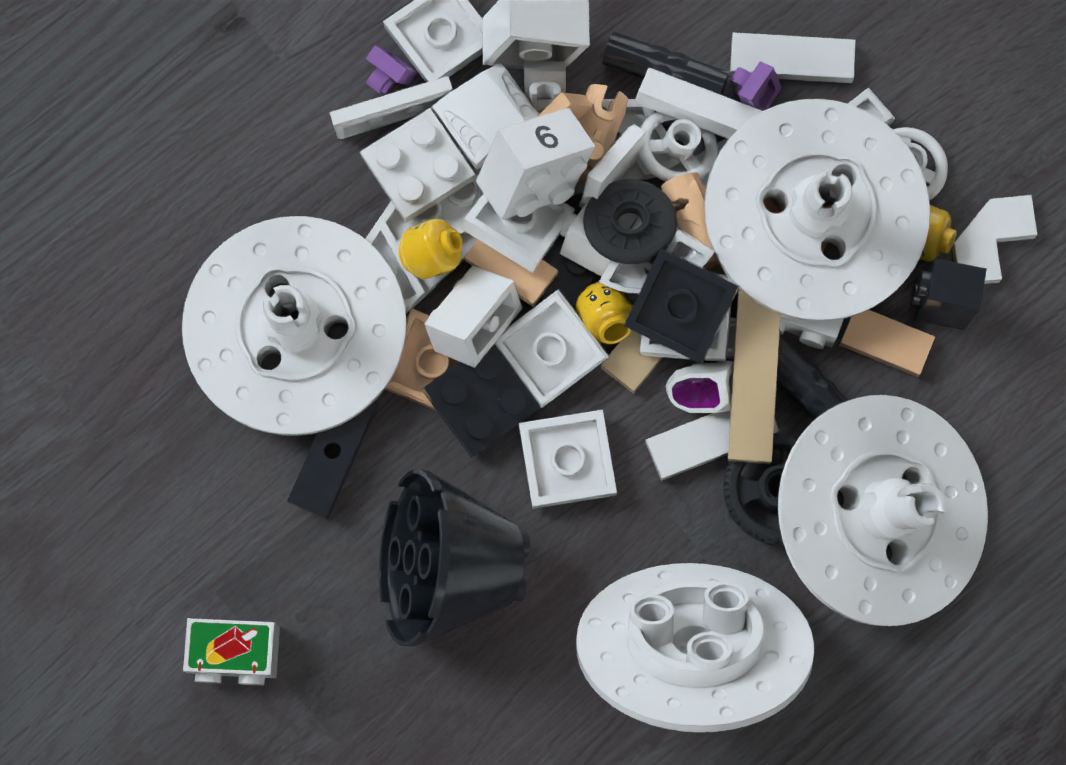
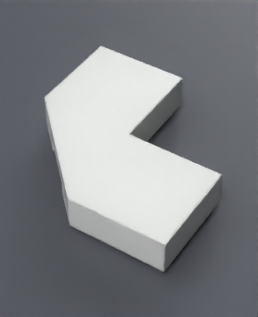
[952,195,1037,284]

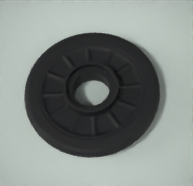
[583,179,677,264]

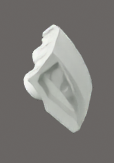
[432,63,539,170]

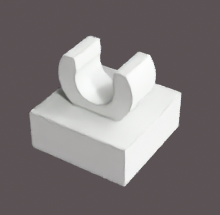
[524,61,566,108]

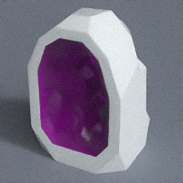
[666,361,734,413]

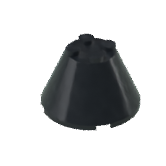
[379,469,530,647]

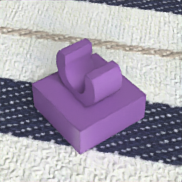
[366,45,418,94]
[729,61,782,111]

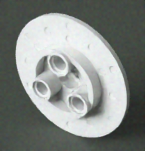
[704,99,930,321]
[182,216,407,436]
[778,395,988,626]
[576,563,814,732]

